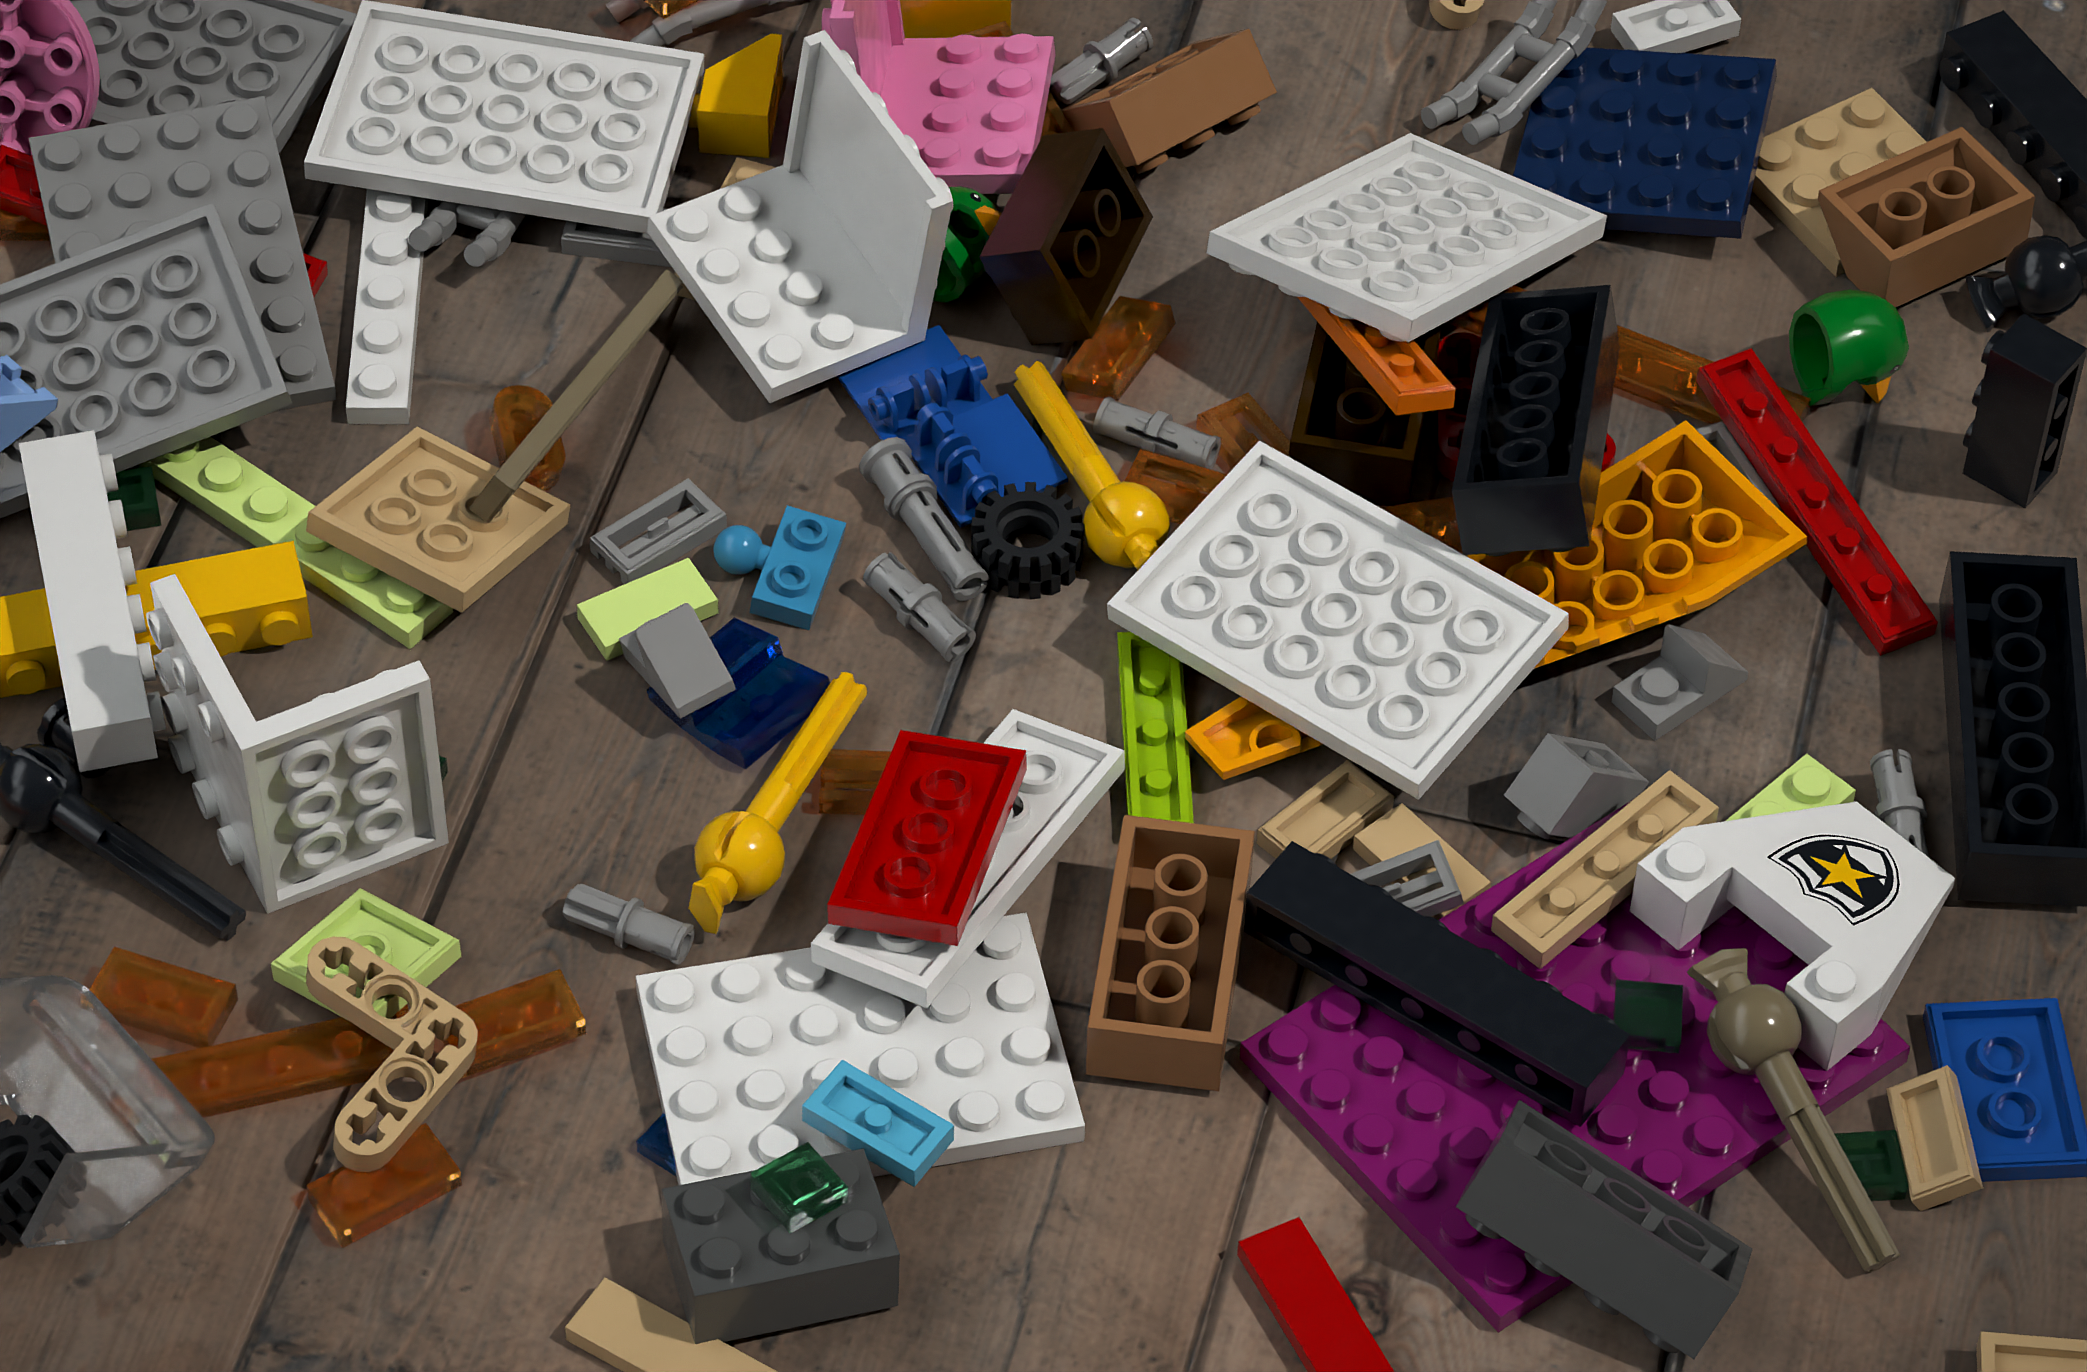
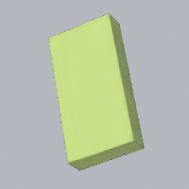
[577,558,719,661]

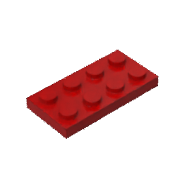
[827,730,1027,946]

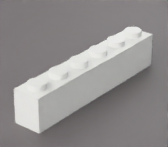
[19,430,166,772]

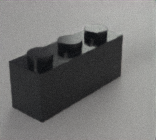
[1962,313,2087,508]

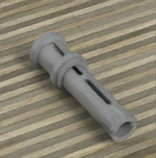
[859,437,989,601]

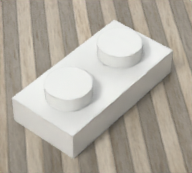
[1611,0,1741,53]

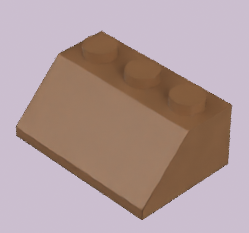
[1058,29,1277,174]
[1818,127,2035,308]

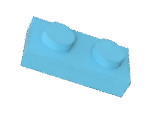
[802,1060,954,1187]

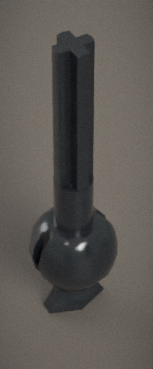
[1965,235,2087,332]
[0,743,246,941]

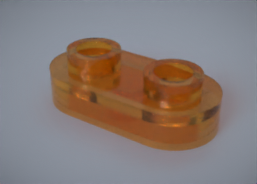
[489,385,566,491]

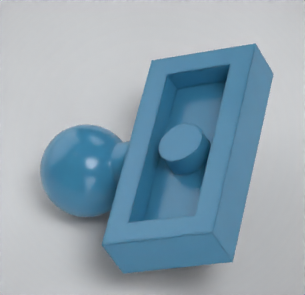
[713,505,846,630]

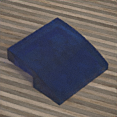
[646,617,830,769]

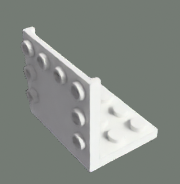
[647,30,953,403]
[146,574,449,914]

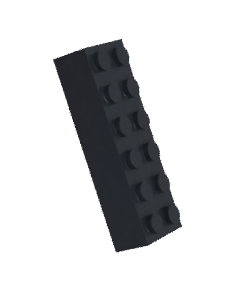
[1452,285,1620,557]
[1939,551,2087,907]

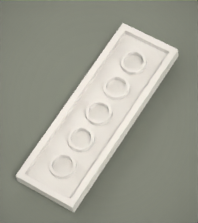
[811,709,1125,1008]

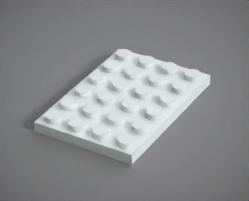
[304,0,704,234]
[1206,133,1607,342]
[1107,441,1569,800]
[636,912,1085,1185]

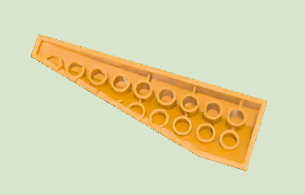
[1185,420,1807,780]

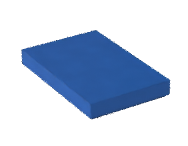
[1923,998,2087,1182]

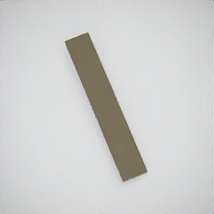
[469,269,683,522]

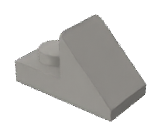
[619,603,736,719]
[1611,624,1748,741]

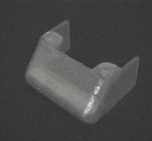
[0,975,215,1249]

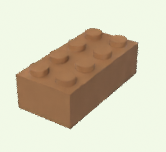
[1086,815,1255,1091]

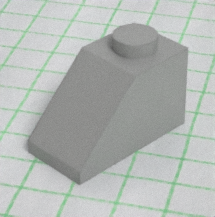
[1504,733,1649,839]

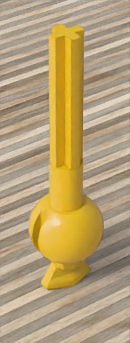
[1014,361,1170,570]
[688,672,867,934]

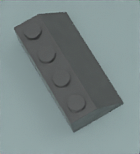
[1456,1100,1753,1359]

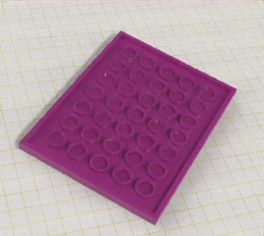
[1240,799,1910,1333]

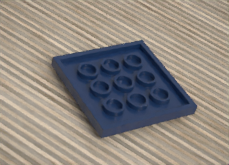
[1513,47,1777,239]

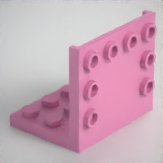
[822,0,1055,194]

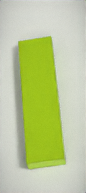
[1117,632,1194,823]

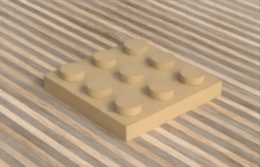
[1752,88,1926,277]
[306,427,570,613]

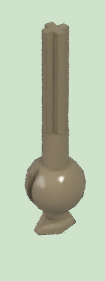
[1687,948,1900,1273]

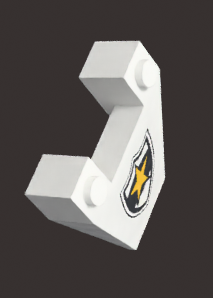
[1630,801,1955,1071]

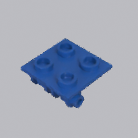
[836,325,993,441]
[901,393,1068,528]

